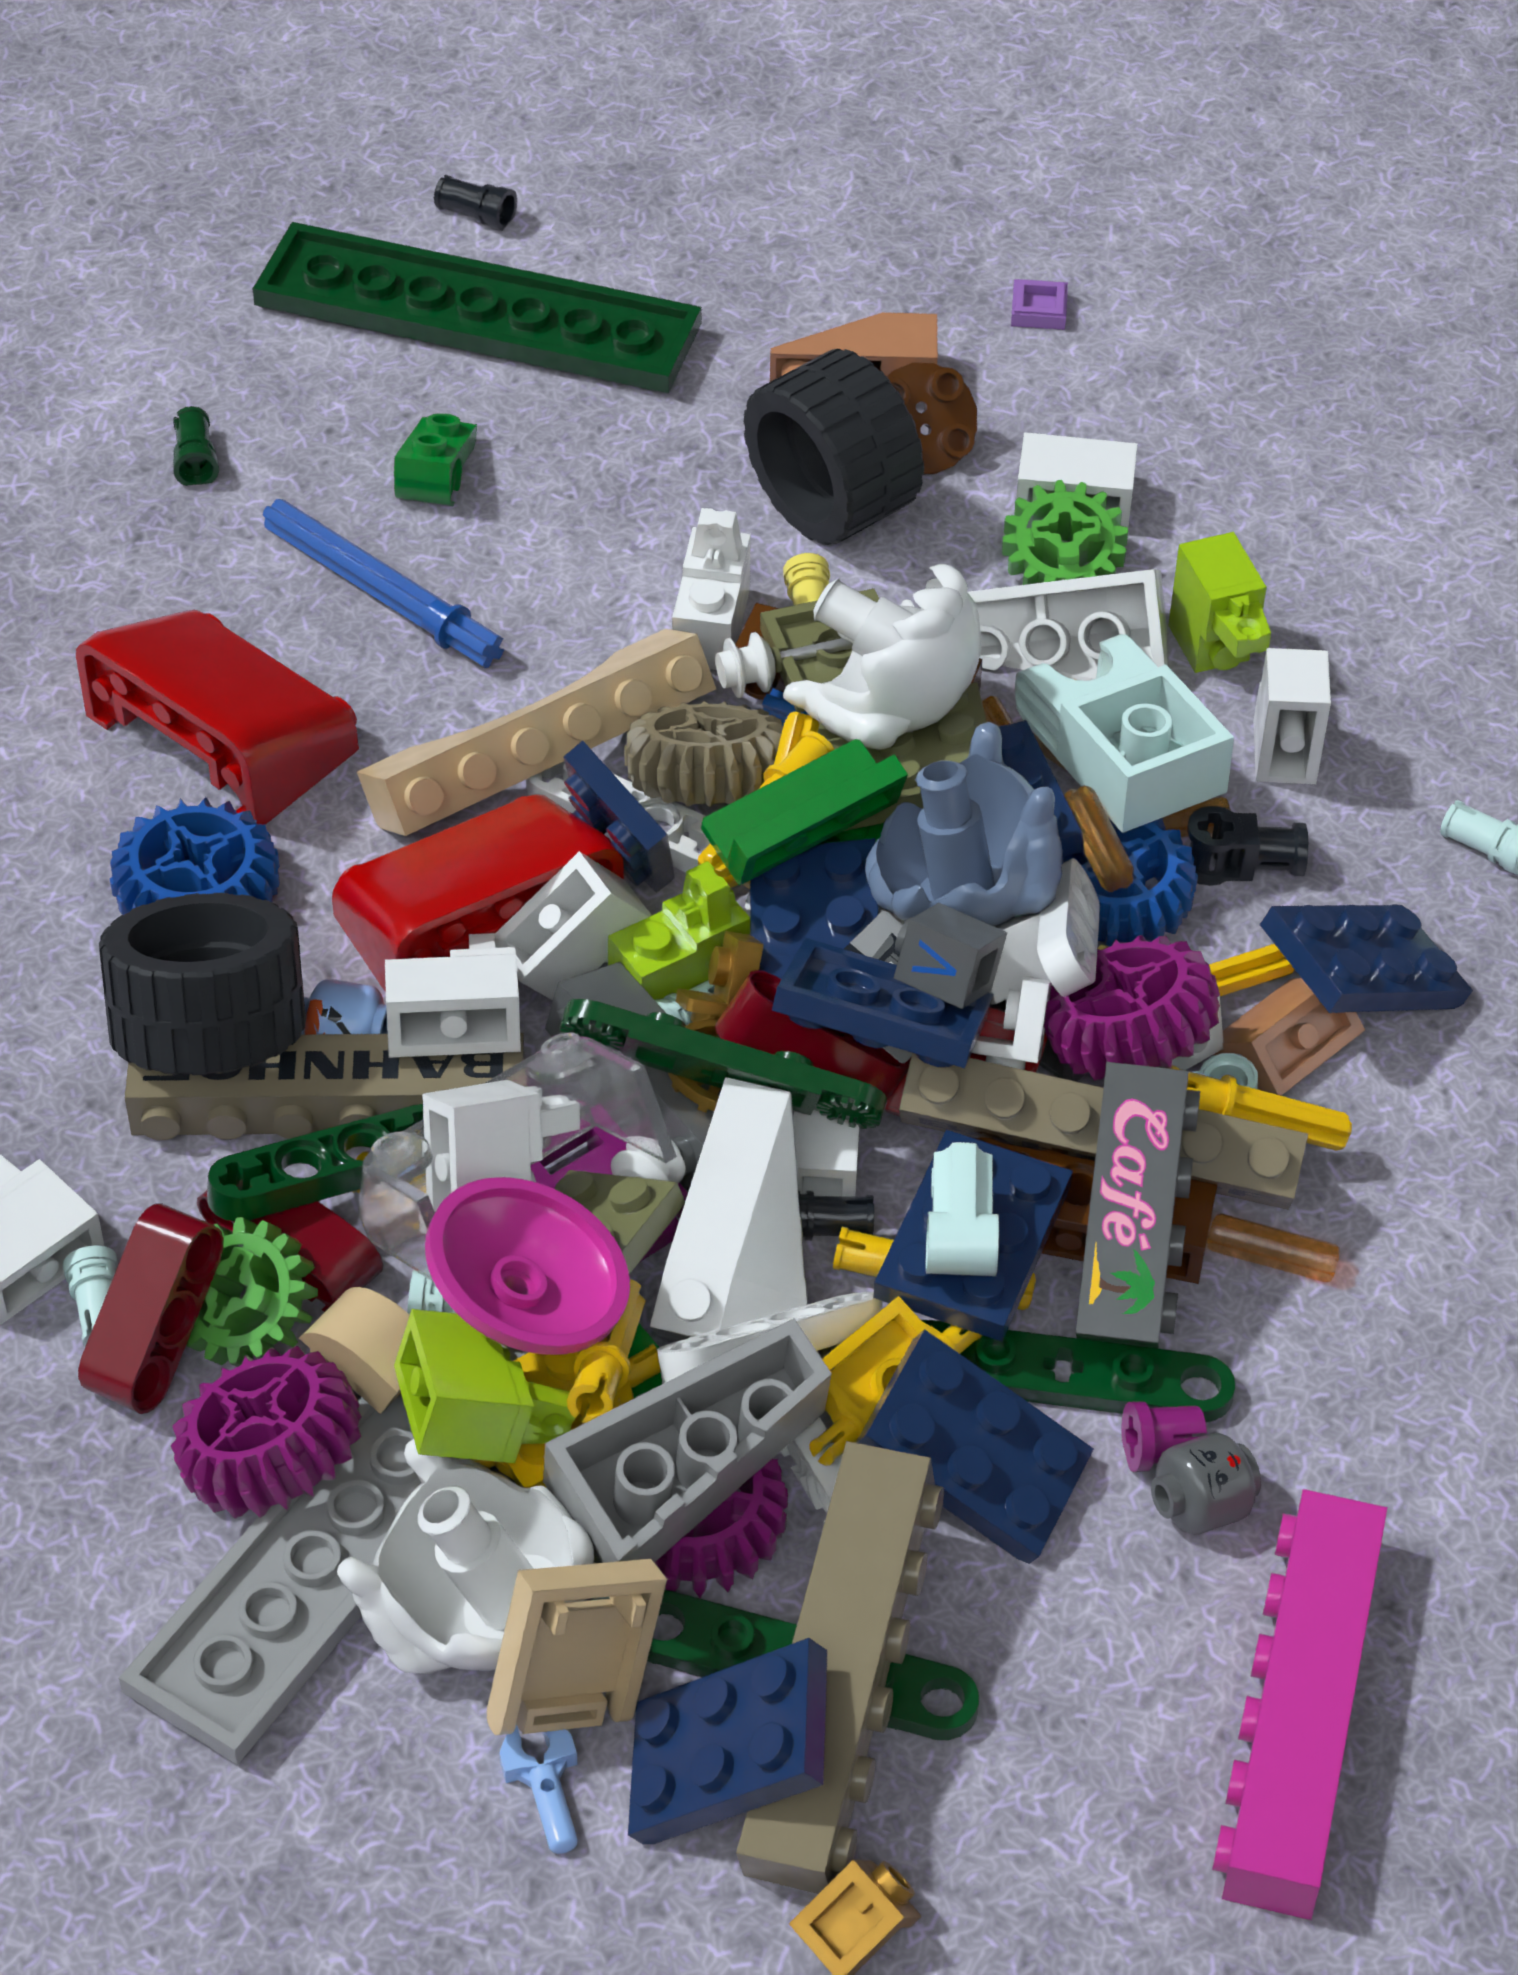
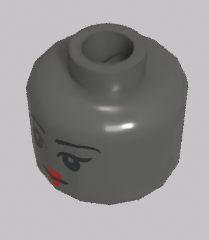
[1151,1433,1261,1535]

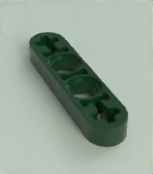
[207,1104,426,1221]

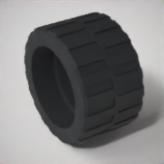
[743,348,924,545]
[99,893,306,1076]

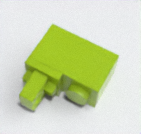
[1168,532,1271,673]
[608,861,751,1000]
[394,1309,575,1463]

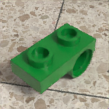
[394,413,477,506]

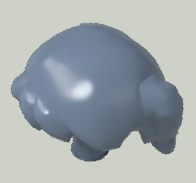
[865,722,1063,926]

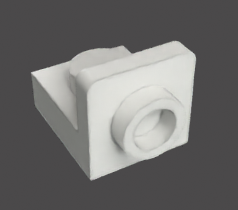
[972,977,1052,1070]

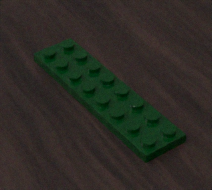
[252,222,702,393]

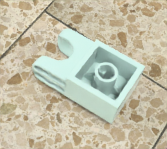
[1015,634,1234,833]

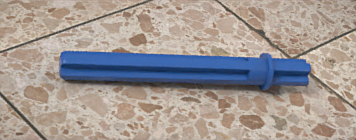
[262,499,504,668]

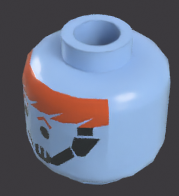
[301,979,388,1035]

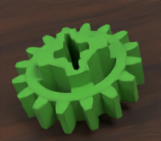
[1002,480,1128,585]
[186,1217,318,1367]

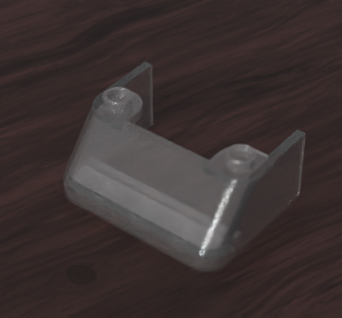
[358,1033,677,1282]

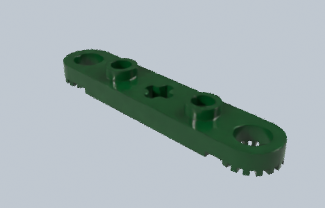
[559,999,887,1129]
[921,1320,1235,1423]
[647,1590,979,1741]

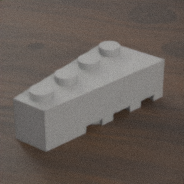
[543,1318,832,1563]

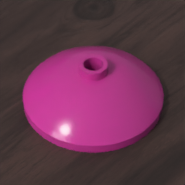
[425,1177,630,1355]

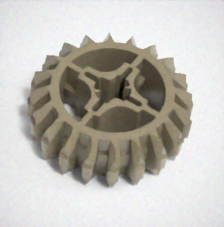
[624,701,783,807]

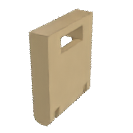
[487,1559,667,1735]

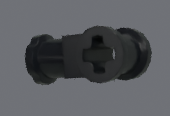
[1187,806,1309,886]

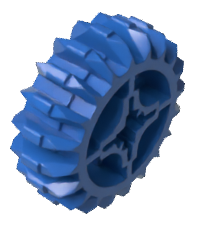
[110,796,280,915]
[1062,803,1198,947]

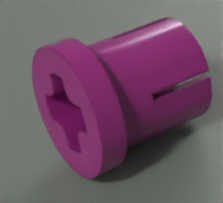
[1121,1401,1207,1472]

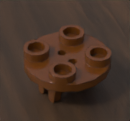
[887,363,977,475]

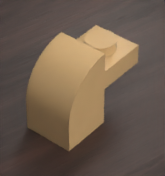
[299,1287,410,1414]

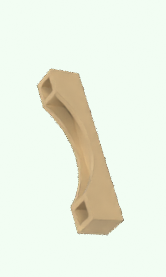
[357,629,716,836]

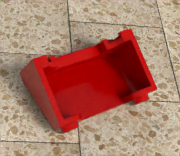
[76,610,359,825]
[332,794,624,992]

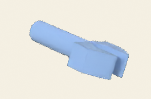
[500,1725,578,1854]

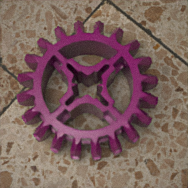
[1043,935,1220,1081]
[171,1346,362,1519]
[654,1459,788,1598]

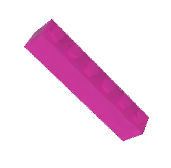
[1212,1489,1388,1920]

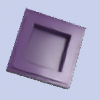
[1011,279,1068,330]

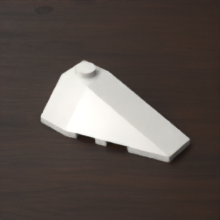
[968,569,1168,681]
[650,1077,808,1342]

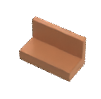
[1213,978,1365,1096]

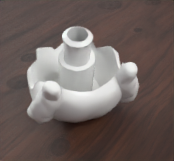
[783,564,981,750]
[337,1439,595,1674]

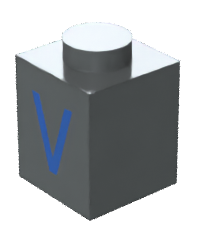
[894,903,1008,1009]

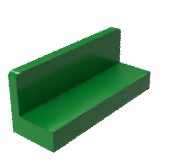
[701,739,908,886]

